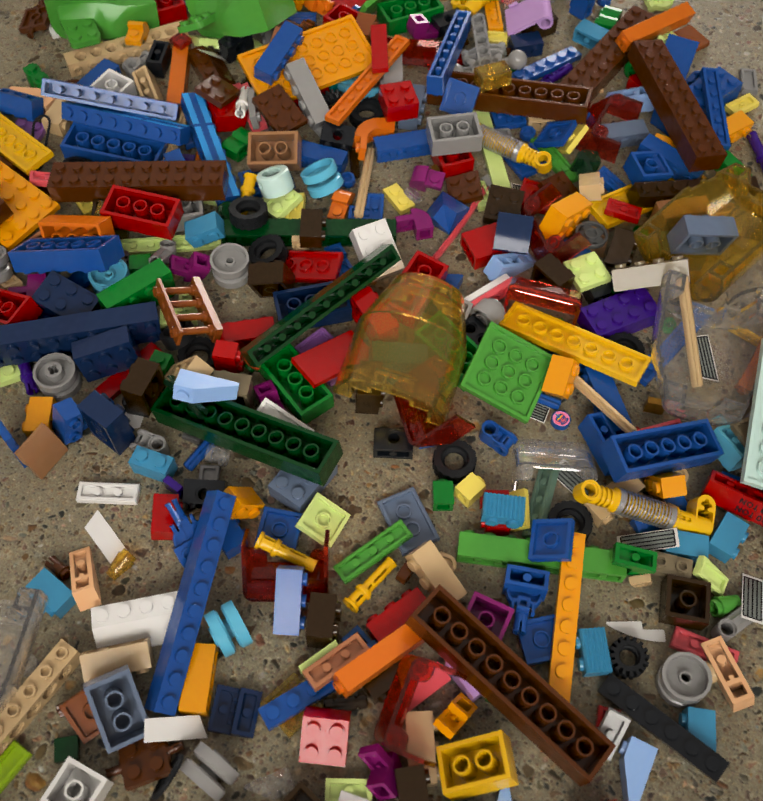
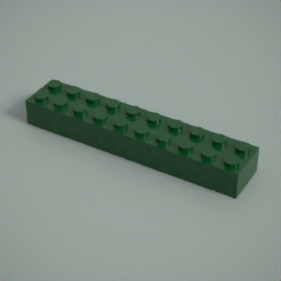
[150,380,343,487]

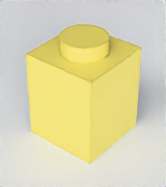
[454,472,486,508]

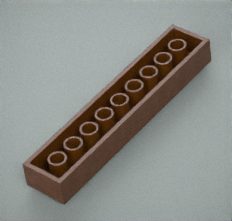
[560,5,656,102]
[627,39,727,172]
[426,71,593,124]
[47,160,229,202]
[405,584,616,787]

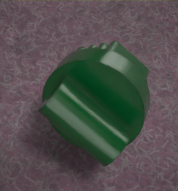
[217,201,232,219]

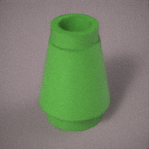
[710,594,741,618]

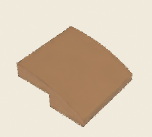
[14,423,68,480]

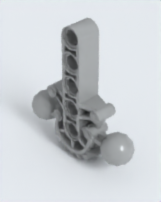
[453,13,527,77]

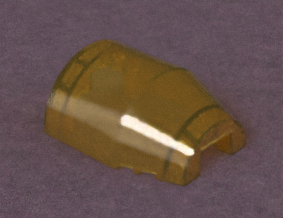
[634,163,763,303]
[333,272,467,427]

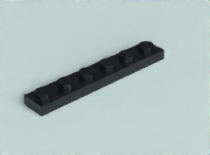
[598,674,730,783]

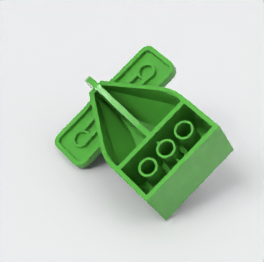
[44,0,160,49]
[177,0,297,39]

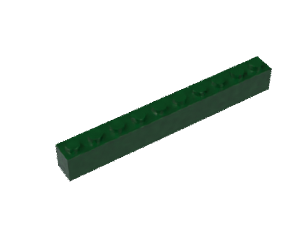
[222,218,396,247]
[239,244,401,368]

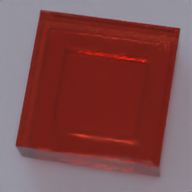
[169,33,192,50]

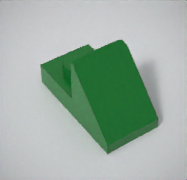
[612,542,658,575]

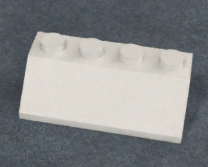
[91,591,178,648]

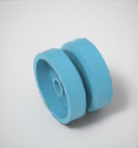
[300,158,344,199]
[88,259,130,294]
[203,600,253,658]

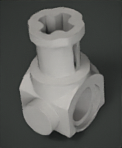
[122,50,149,80]

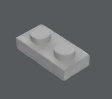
[598,707,631,761]

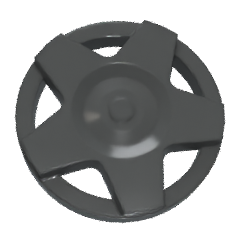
[574,221,608,250]

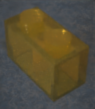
[474,60,512,93]

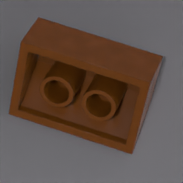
[188,45,236,85]

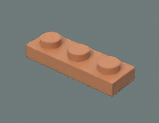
[302,632,370,693]

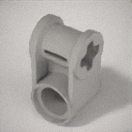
[129,429,170,456]

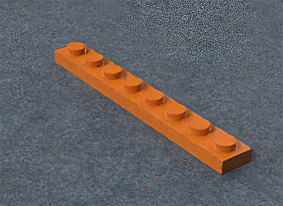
[325,34,410,126]

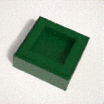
[54,735,80,764]

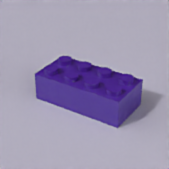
[576,288,662,339]

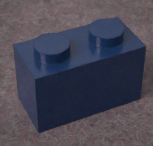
[508,31,544,58]

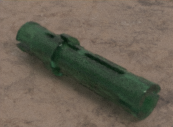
[164,375,209,419]

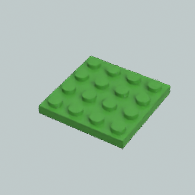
[458,321,552,424]

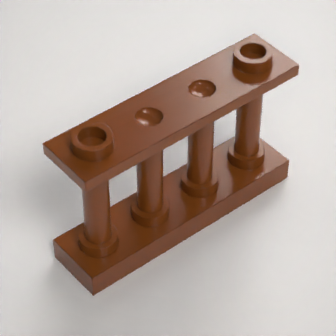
[153,276,223,346]

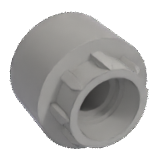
[468,298,505,327]

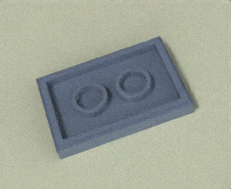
[377,486,440,557]

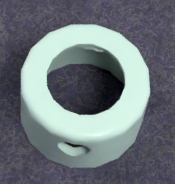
[256,164,294,199]

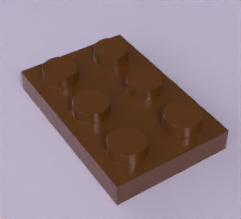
[252,84,308,131]

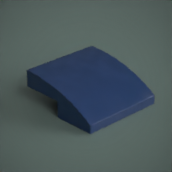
[493,212,534,255]
[206,684,263,739]

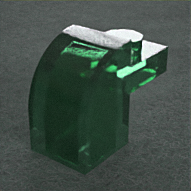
[570,150,601,178]

